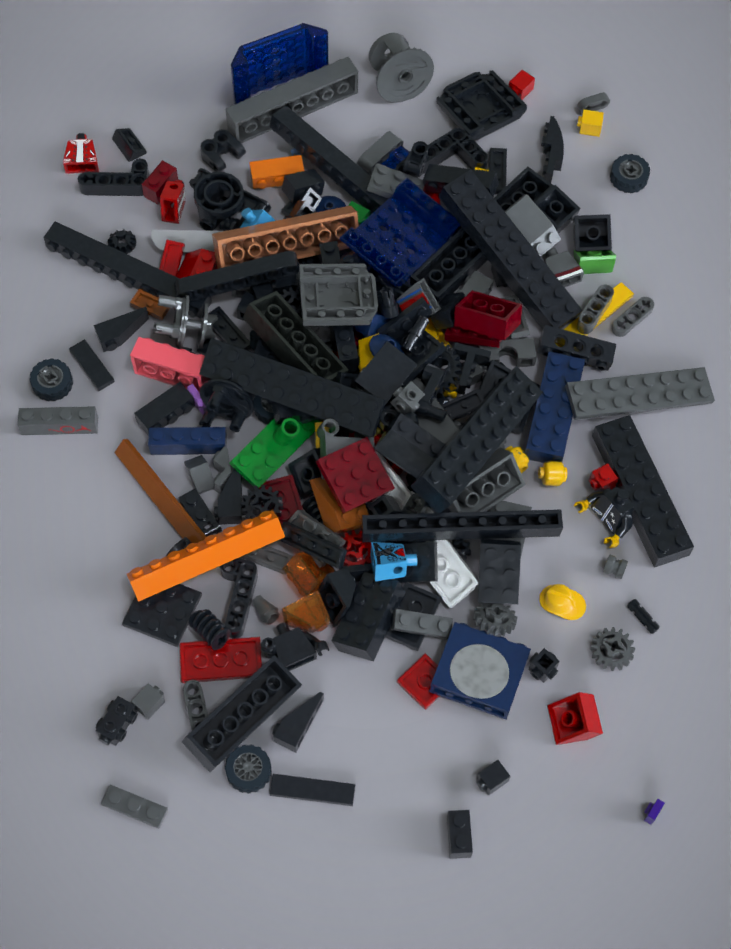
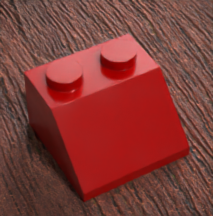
[177,248,217,278]
[547,692,603,745]

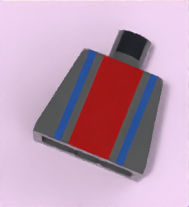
[397,278,441,316]

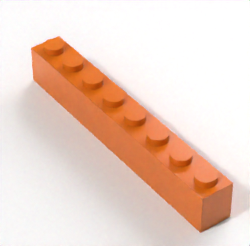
[127,510,285,602]

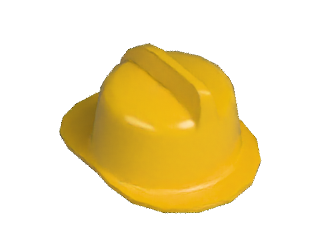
[539,584,586,620]

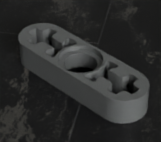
[612,297,654,337]

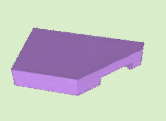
[187,384,205,415]

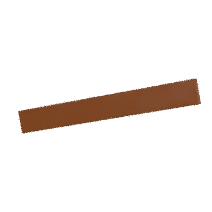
[114,439,206,543]

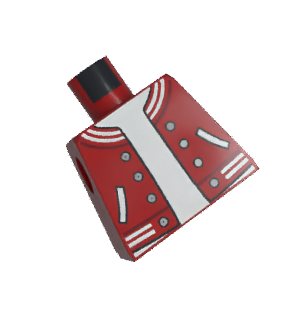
[63,133,99,174]
[160,180,186,224]

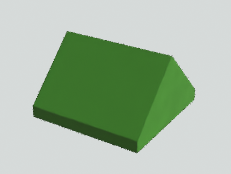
[573,250,616,274]

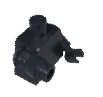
[261,622,329,671]

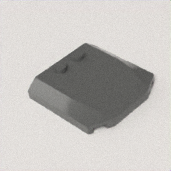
[299,264,378,326]

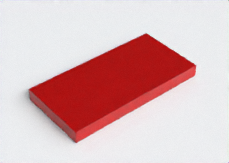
[180,637,262,683]

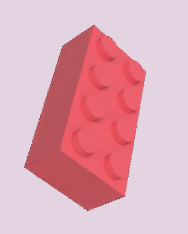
[130,337,211,393]

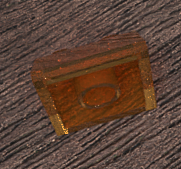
[283,552,336,599]

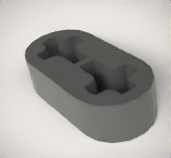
[577,92,610,114]

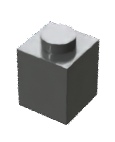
[131,683,165,720]

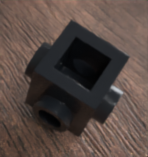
[528,648,560,683]

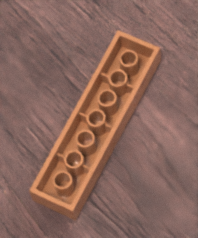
[212,206,361,269]

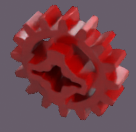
[340,530,371,566]

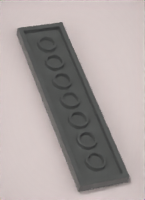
[565,367,715,420]

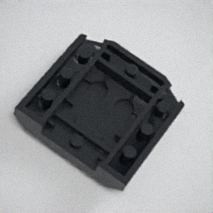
[436,70,527,140]

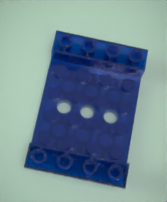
[230,23,329,105]
[340,178,460,286]

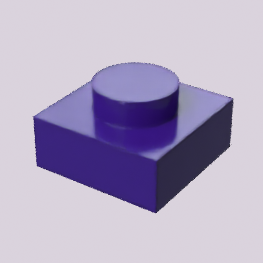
[644,799,665,825]

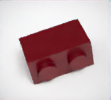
[142,160,178,204]

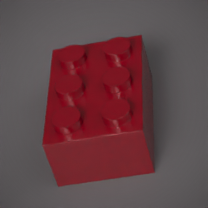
[454,290,522,340]

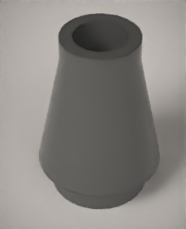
[252,595,280,624]

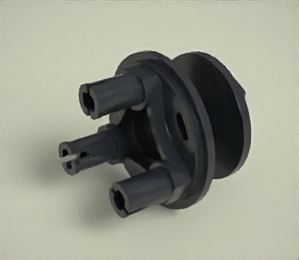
[199,379,255,433]

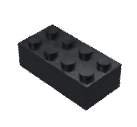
[331,572,405,662]

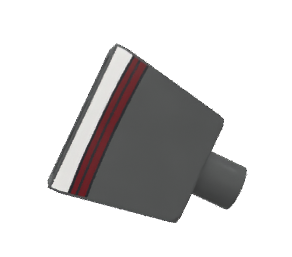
[544,247,584,287]

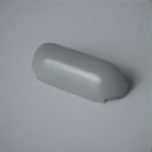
[151,229,223,252]

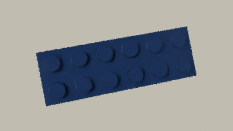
[525,352,585,463]

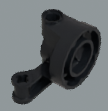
[189,168,271,231]

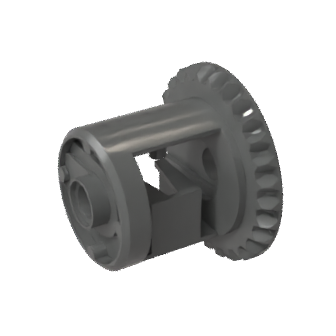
[369,33,434,103]

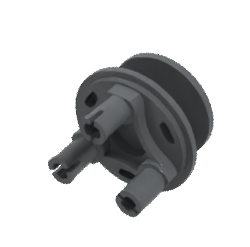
[153,295,218,349]

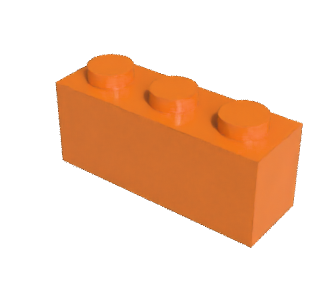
[249,155,304,189]

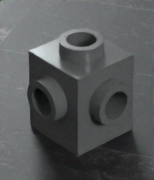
[390,381,425,416]

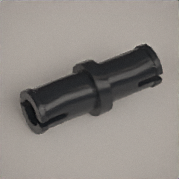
[401,315,430,354]

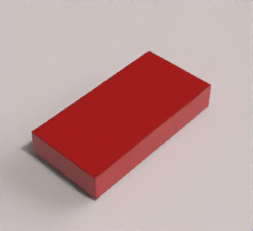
[159,240,185,277]

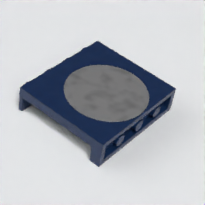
[429,622,531,720]

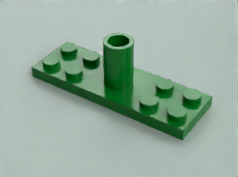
[229,418,320,489]

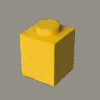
[577,109,604,137]

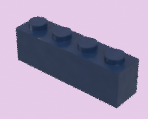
[148,427,227,455]

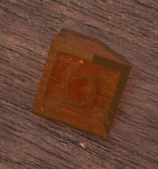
[282,590,330,633]

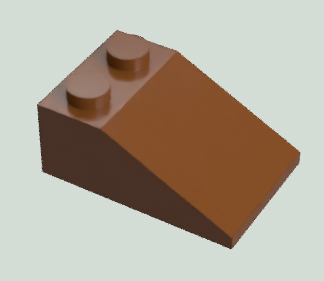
[309,477,369,534]

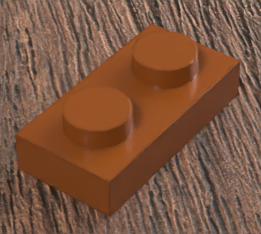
[130,289,170,321]

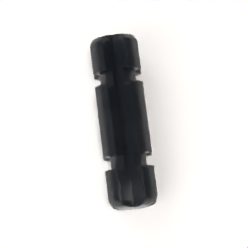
[627,599,660,634]

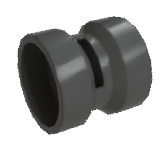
[603,554,628,579]

